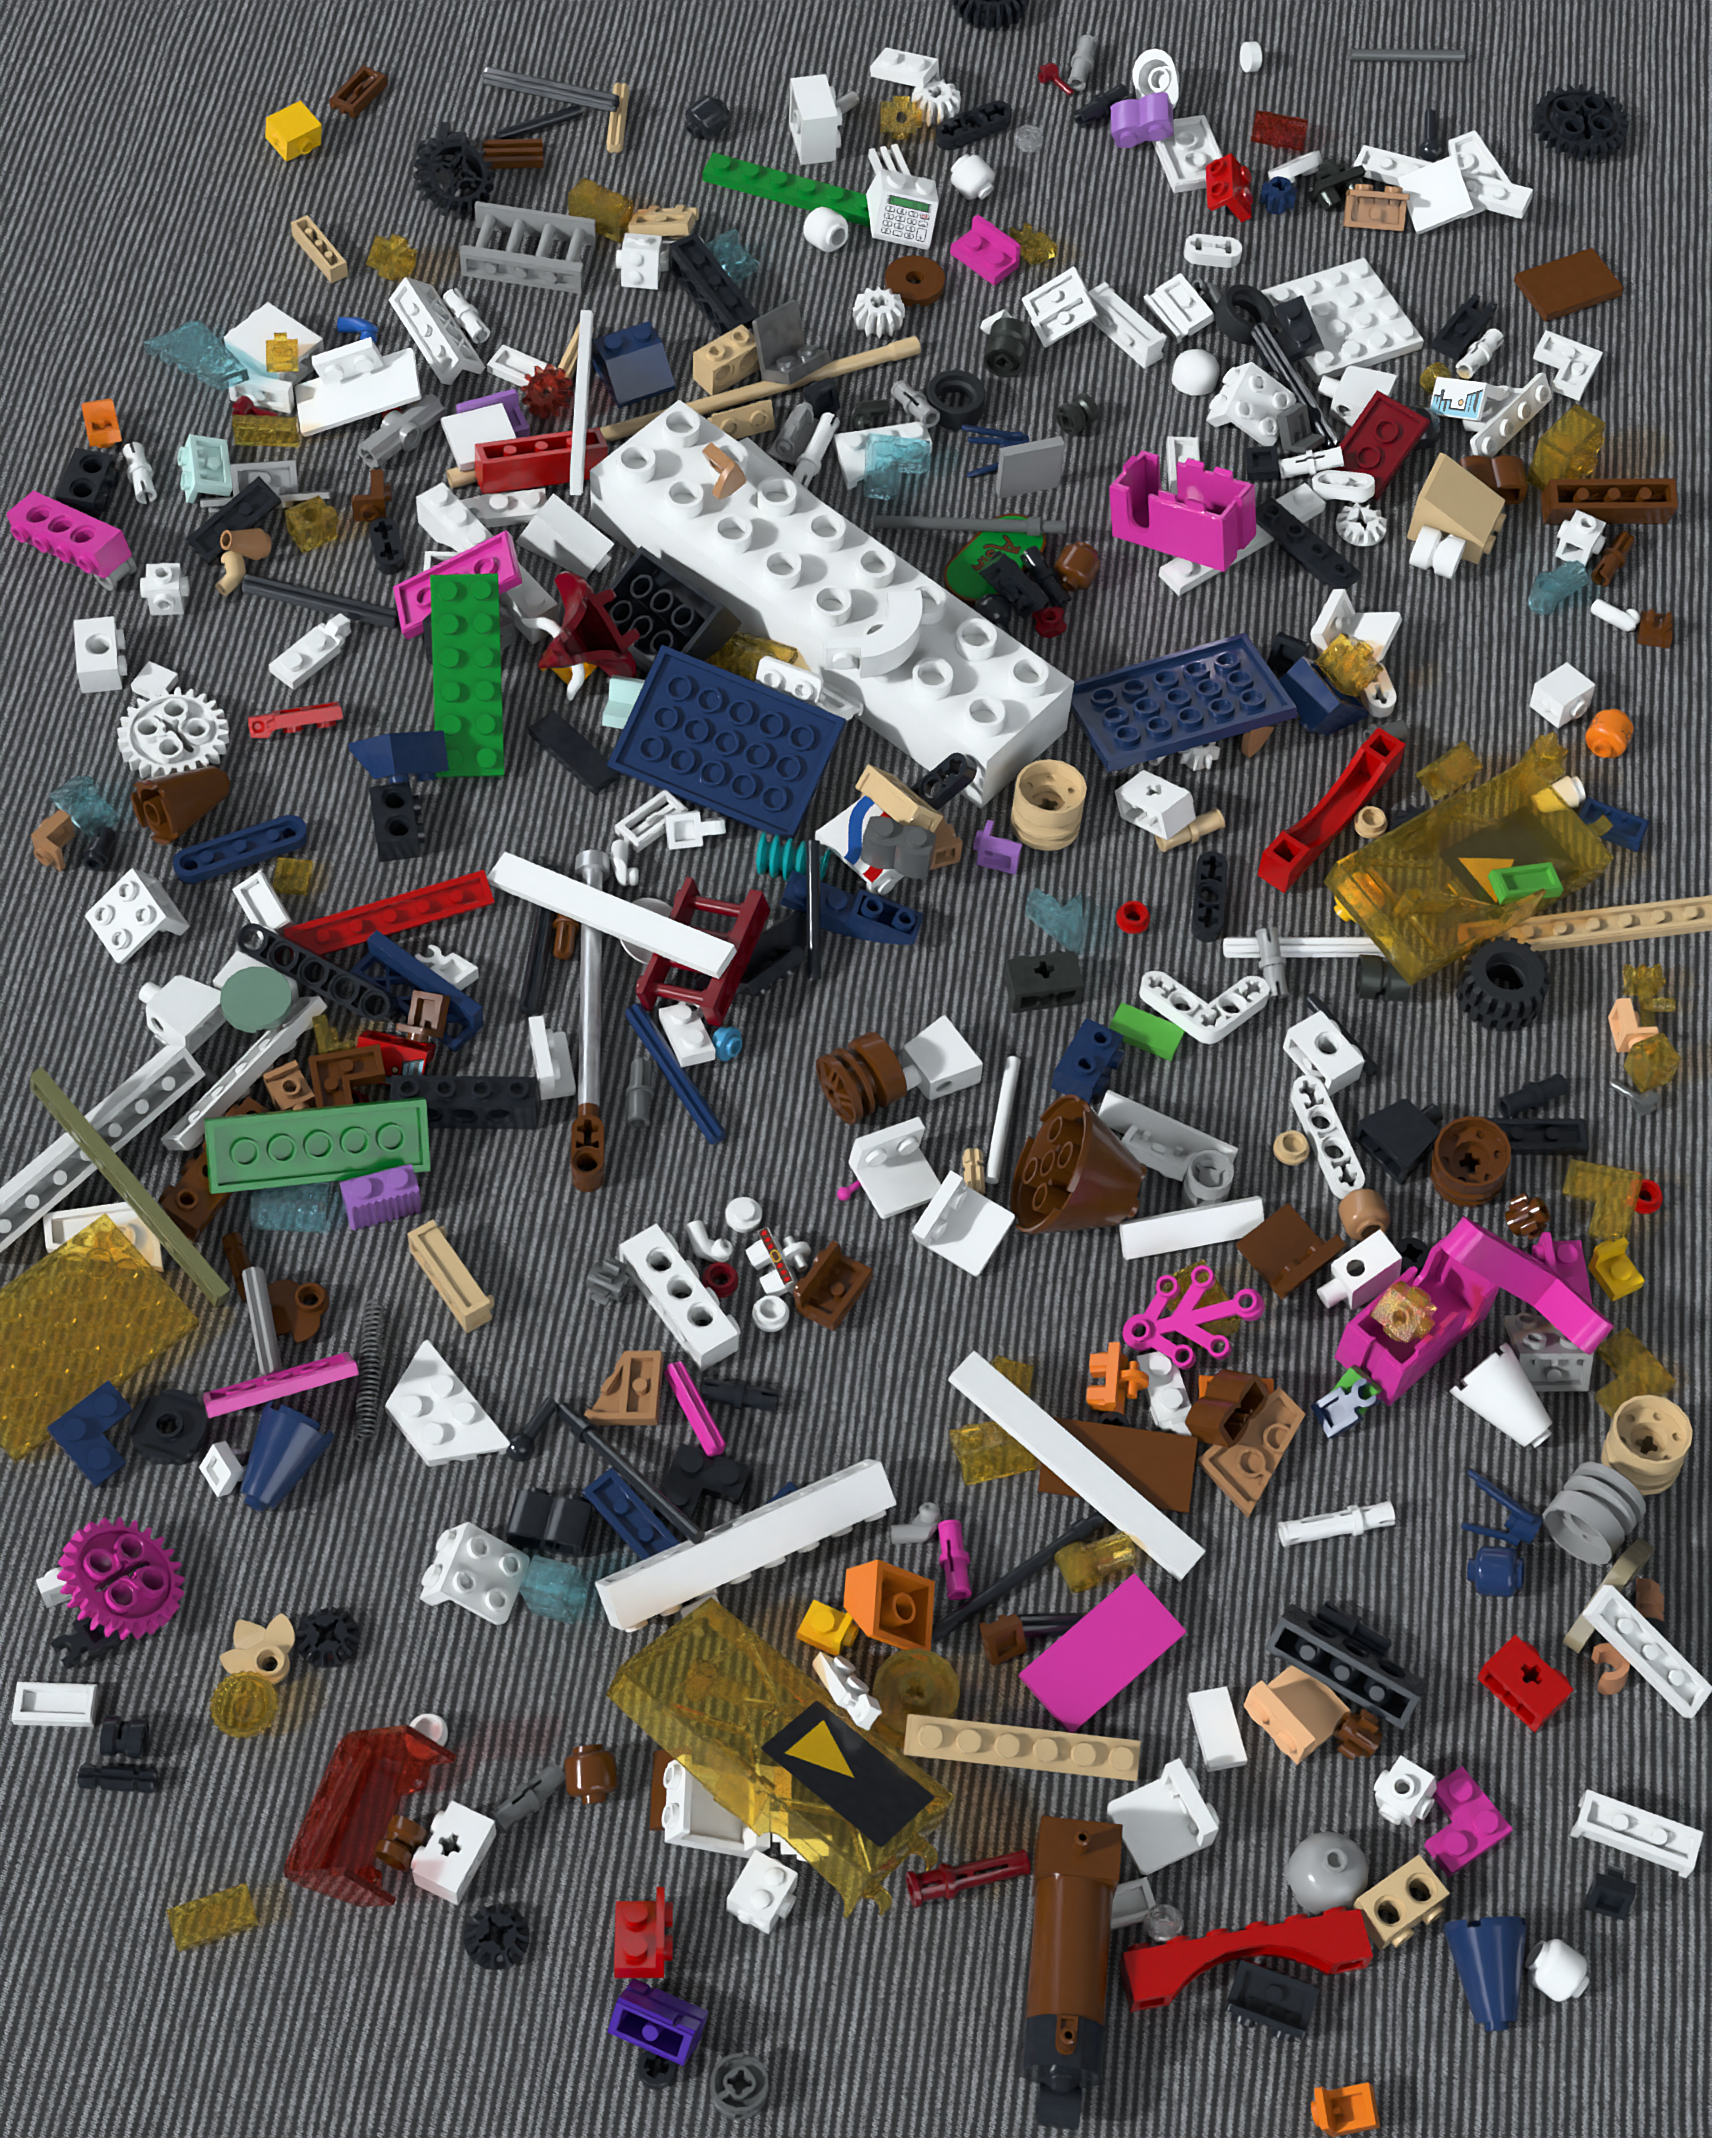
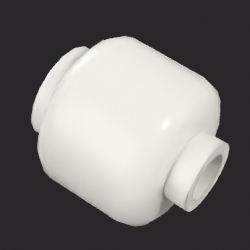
[951,154,995,200]
[804,207,848,252]
[1525,1939,1589,2002]

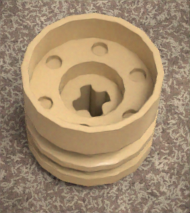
[1010,759,1087,851]
[1601,1395,1693,1495]

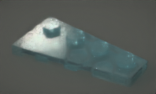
[143,320,250,391]

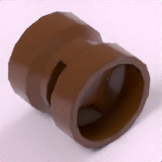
[373,1815,428,1872]

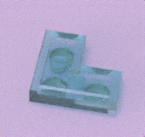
[863,433,930,500]

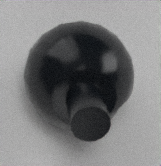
[973,593,1012,637]

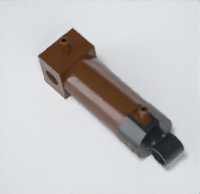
[1019,1815,1123,2130]

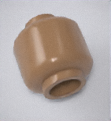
[1338,1189,1391,1242]

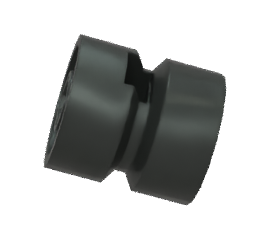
[983,317,1030,378]
[1355,954,1411,1002]

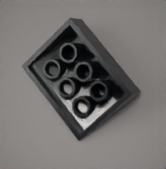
[603,546,742,674]

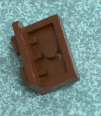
[793,1240,874,1331]

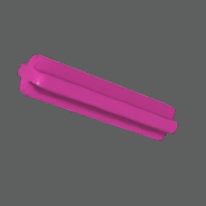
[664,1361,726,1457]

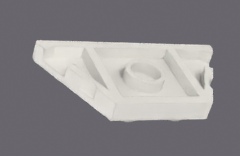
[385,1339,510,1467]

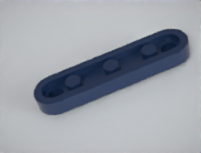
[173,815,308,884]

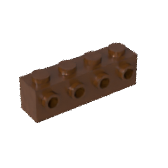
[1541,478,1678,525]
[158,1097,270,1242]

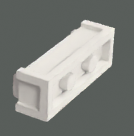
[1088,282,1166,369]
[1570,1789,1703,1878]

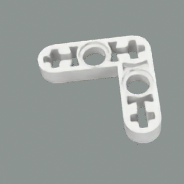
[1139,971,1270,1044]

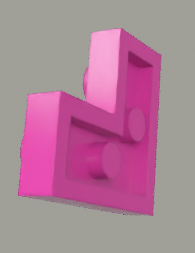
[1424,1766,1513,1878]

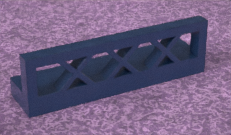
[350,930,484,1053]

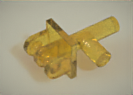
[1622,964,1676,1027]

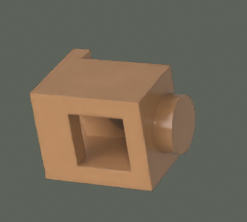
[930,812,962,870]
[263,1060,317,1111]

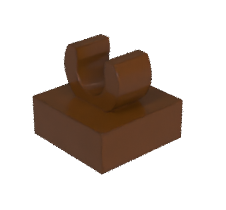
[1637,609,1674,649]
[980,1613,1028,1666]

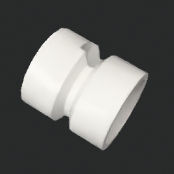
[1409,525,1467,579]

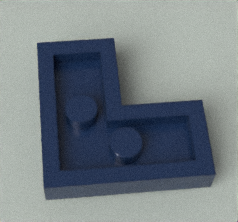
[46,1380,133,1489]

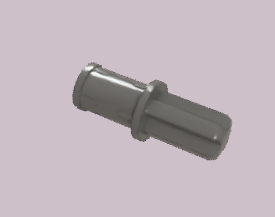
[626,1058,654,1128]

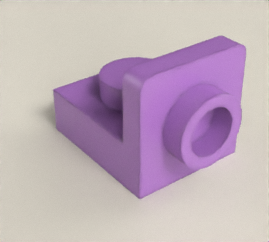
[973,820,1022,875]

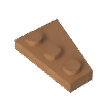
[1196,1386,1305,1518]

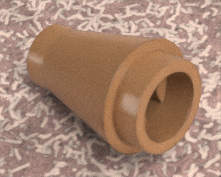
[220,528,271,561]

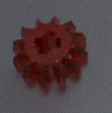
[520,364,575,419]

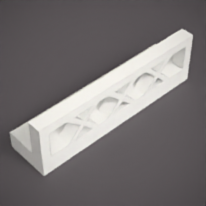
[389,277,486,385]

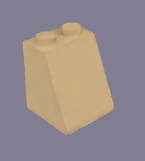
[1407,452,1507,565]

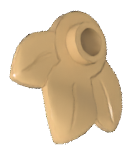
[219,1613,295,1685]

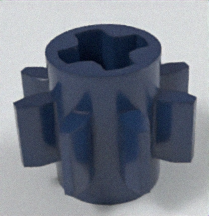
[1259,176,1298,214]

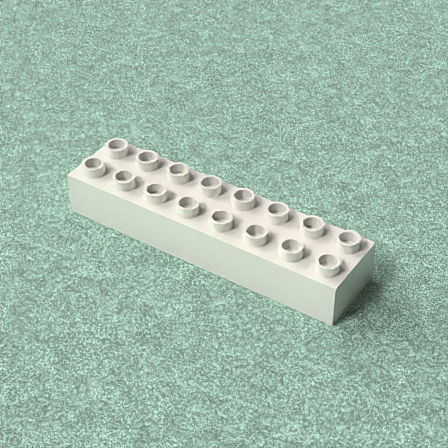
[590,400,1074,809]

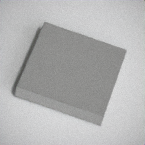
[995,436,1065,499]

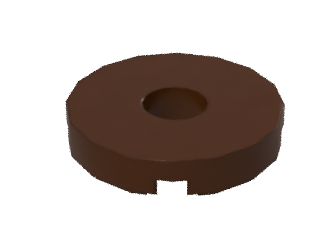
[884,255,945,307]

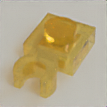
[1009,222,1057,265]

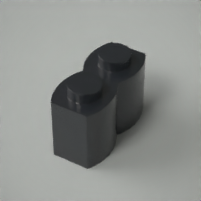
[505,1487,593,1557]

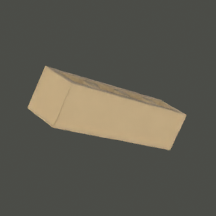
[291,215,348,283]

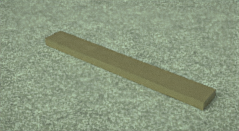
[30,1066,231,1308]

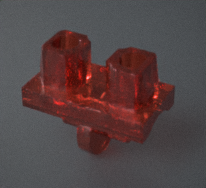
[1250,110,1309,151]

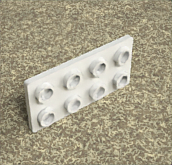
[295,337,421,437]

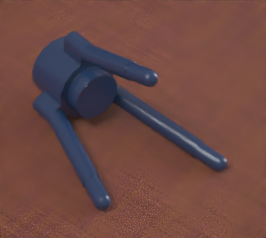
[961,425,1030,478]
[1461,1469,1543,1547]

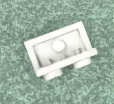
[870,48,940,88]

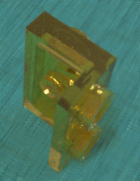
[949,1420,1036,1485]

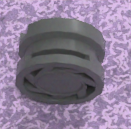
[710,2053,769,2120]

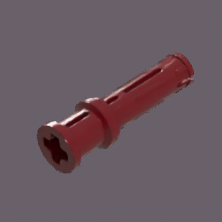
[906,1849,1031,1908]

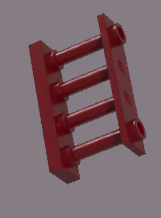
[636,877,771,1027]

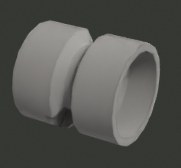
[1181,1150,1234,1209]

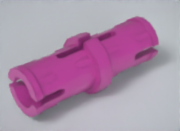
[937,1520,972,1600]

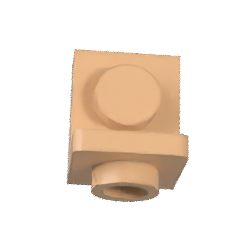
[1608,998,1659,1054]

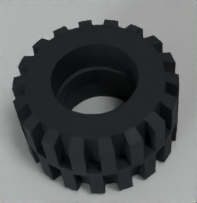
[1456,936,1551,1032]

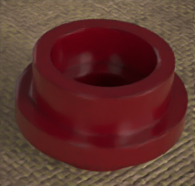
[702,1262,739,1298]

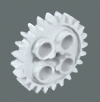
[117,687,230,778]

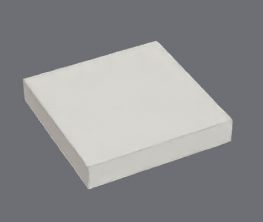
[1398,155,1475,235]
[441,403,516,472]

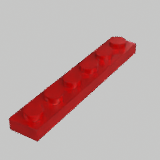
[283,870,495,961]

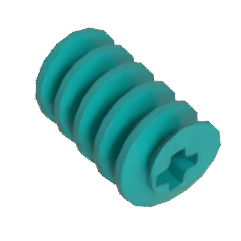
[755,831,831,881]

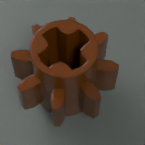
[1505,1192,1551,1240]
[1333,1709,1383,1760]

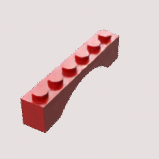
[1257,727,1406,894]
[1118,1906,1373,2012]

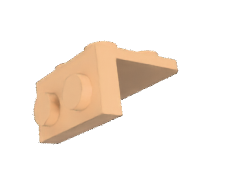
[1243,1665,1351,1765]

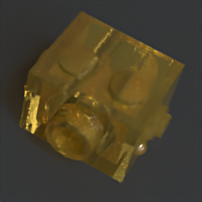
[1315,633,1384,697]
[1415,740,1483,801]

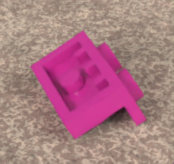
[950,215,1021,286]
[1532,1232,1592,1304]

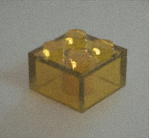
[1527,404,1607,491]

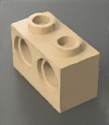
[693,324,760,396]
[1351,1855,1450,1951]

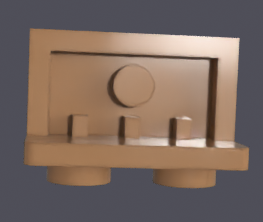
[1343,184,1410,231]

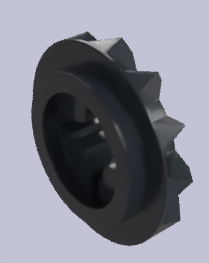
[296,1605,360,1668]
[463,1902,530,1970]

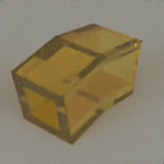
[989,1355,1035,1397]

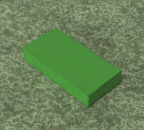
[1487,862,1564,905]
[1109,1002,1185,1061]

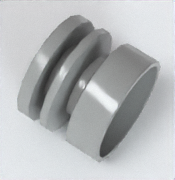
[1542,1462,1646,1565]

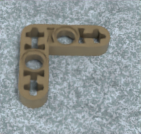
[1562,1537,1655,1654]

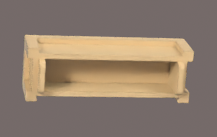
[855,764,943,833]
[407,1220,494,1333]

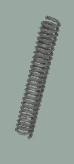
[353,1299,386,1442]

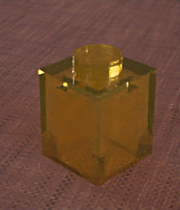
[1623,1032,1682,1093]

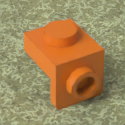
[81,398,122,448]
[1311,2082,1381,2137]

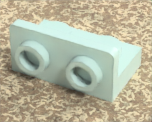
[178,434,233,503]

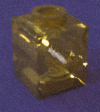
[285,495,339,553]

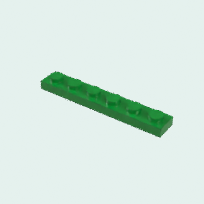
[703,152,871,227]

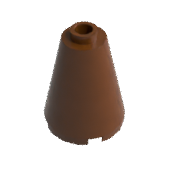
[131,766,230,845]

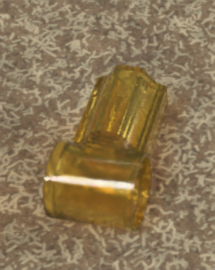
[1054,1531,1137,1593]

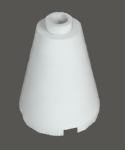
[1450,1342,1552,1448]

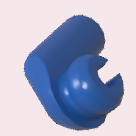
[337,317,379,343]

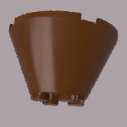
[1010,1094,1147,1234]

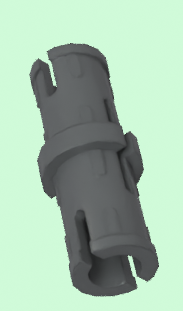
[489,1762,566,1833]

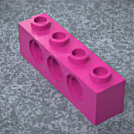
[6,490,132,579]

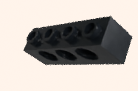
[390,1075,538,1130]
[1264,1604,1429,1730]

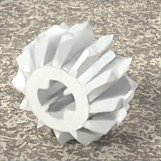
[911,78,961,127]
[853,285,905,339]

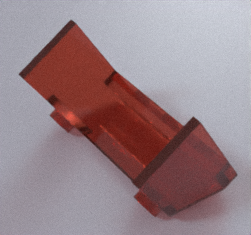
[283,1725,457,1907]

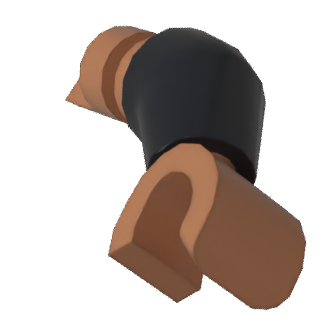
[1591,1577,1668,1695]

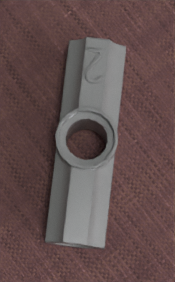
[358,393,445,469]

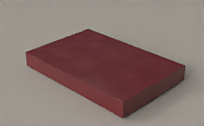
[1326,390,1430,501]

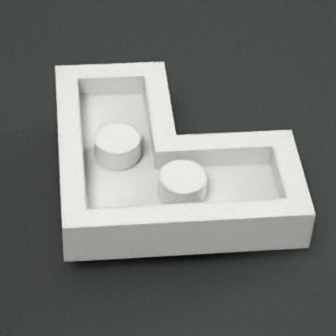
[1533,330,1603,401]

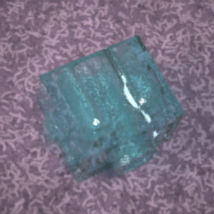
[519,1555,588,1625]

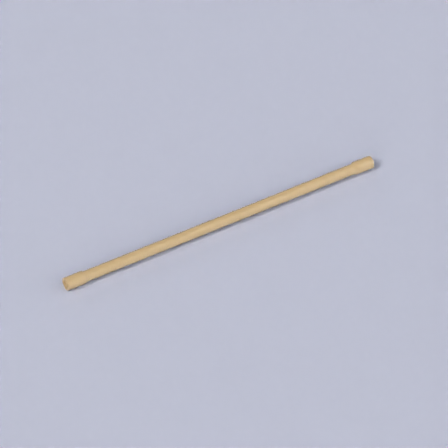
[446,336,921,489]

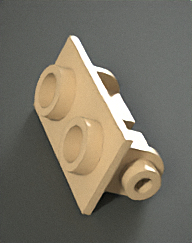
[707,399,775,440]

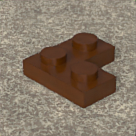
[308,1044,386,1107]

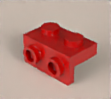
[1206,153,1253,222]

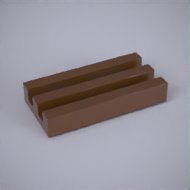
[329,65,388,119]
[483,139,544,169]

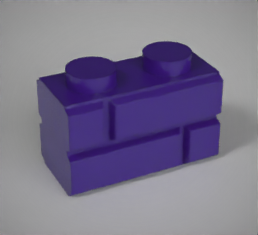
[607,1978,709,2066]

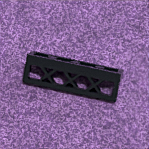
[668,233,760,337]

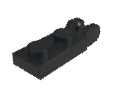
[1431,293,1497,362]

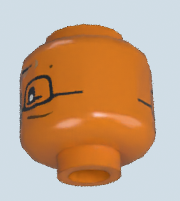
[1585,709,1634,758]

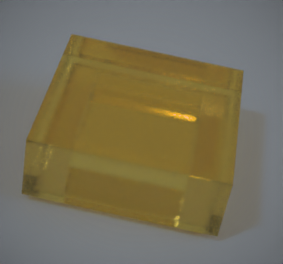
[272,857,313,896]

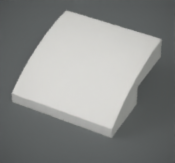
[1022,267,1098,348]

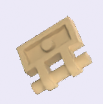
[628,205,699,239]

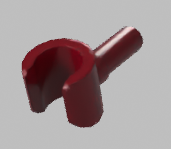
[1037,63,1074,97]
[232,396,279,421]

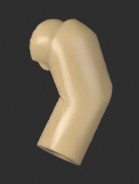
[215,551,246,596]

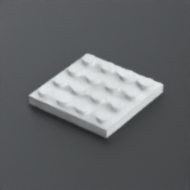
[1261,258,1424,384]

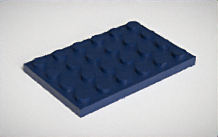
[1070,633,1297,772]
[607,645,847,842]

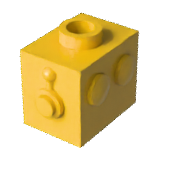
[265,100,322,162]

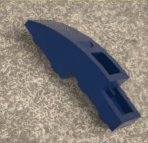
[780,870,924,945]

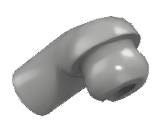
[891,1502,942,1544]

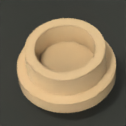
[1353,806,1387,839]
[1273,1130,1310,1165]

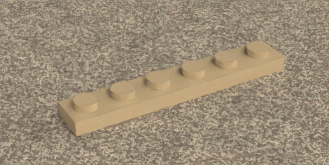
[903,1714,1141,1781]

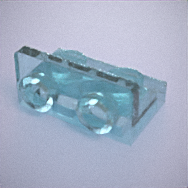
[705,228,758,283]

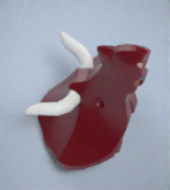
[521,571,641,701]

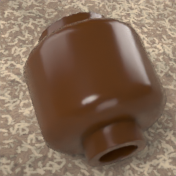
[1054,541,1101,592]
[564,1744,618,1805]

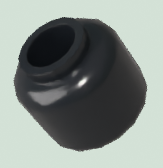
[685,95,729,141]

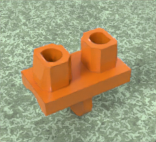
[1086,1342,1149,1415]

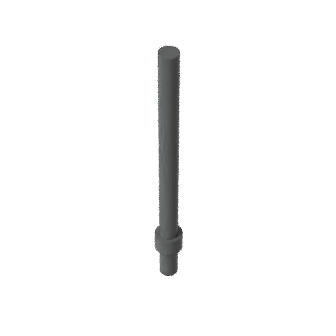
[874,515,1067,536]

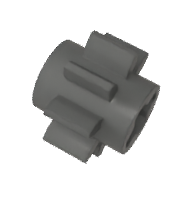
[586,1258,632,1306]

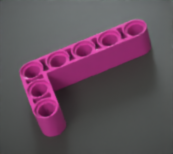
[1440,1216,1614,1355]

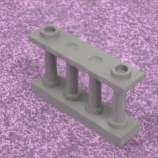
[460,201,596,294]

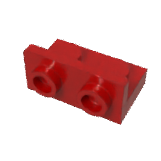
[614,1887,673,1978]

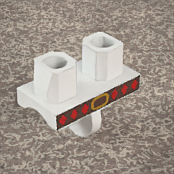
[745,1227,811,1297]

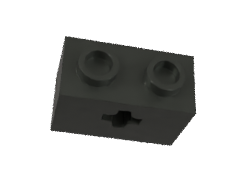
[1004,951,1084,1013]

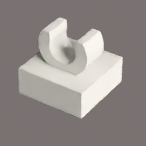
[199,1441,247,1497]

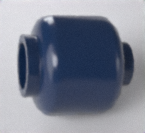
[1467,1546,1524,1598]

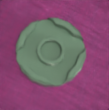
[220,966,292,1033]

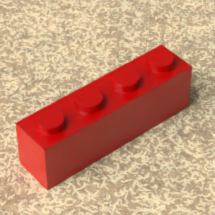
[475,427,608,494]

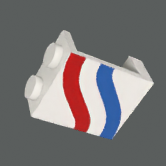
[815,795,904,896]

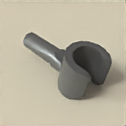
[1610,1079,1659,1116]

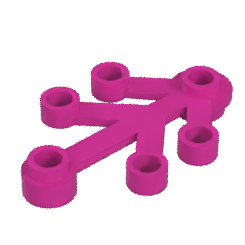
[1123,1265,1265,1369]

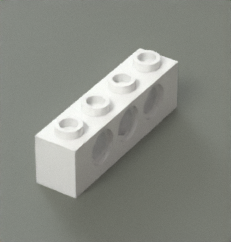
[619,1223,741,1372]

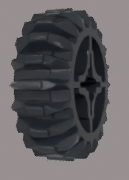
[952,0,1029,31]
[413,133,495,218]

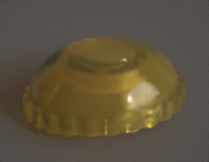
[209,1671,280,1739]

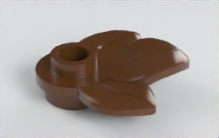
[267,1279,330,1344]

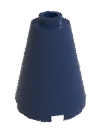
[240,1401,335,1513]
[1444,1916,1527,2032]

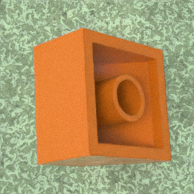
[843,1559,935,1658]

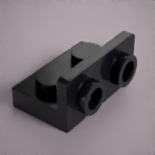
[979,551,1049,619]

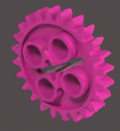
[57,1517,185,1640]

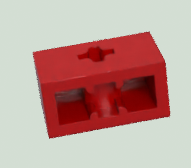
[1477,1635,1574,1733]

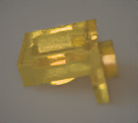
[312,1014,356,1055]

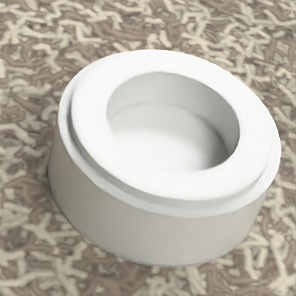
[1240,42,1262,72]

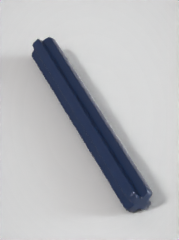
[625,1003,726,1145]

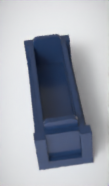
[582,1467,680,1561]

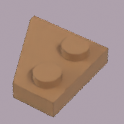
[584,1351,664,1426]

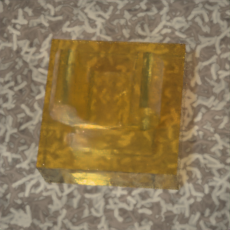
[266,332,299,372]

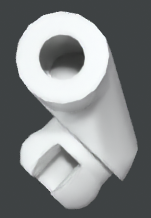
[1591,599,1641,631]
[610,840,639,887]
[686,1220,733,1263]

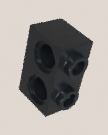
[55,448,120,520]
[369,782,425,862]

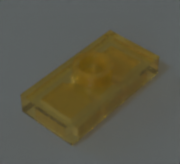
[232,415,300,447]
[166,1883,259,1953]

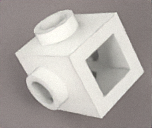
[1555,510,1607,569]
[140,563,189,615]
[1374,1755,1437,1828]

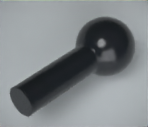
[1419,109,1442,161]
[506,1397,559,1462]

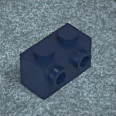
[1051,1018,1125,1105]

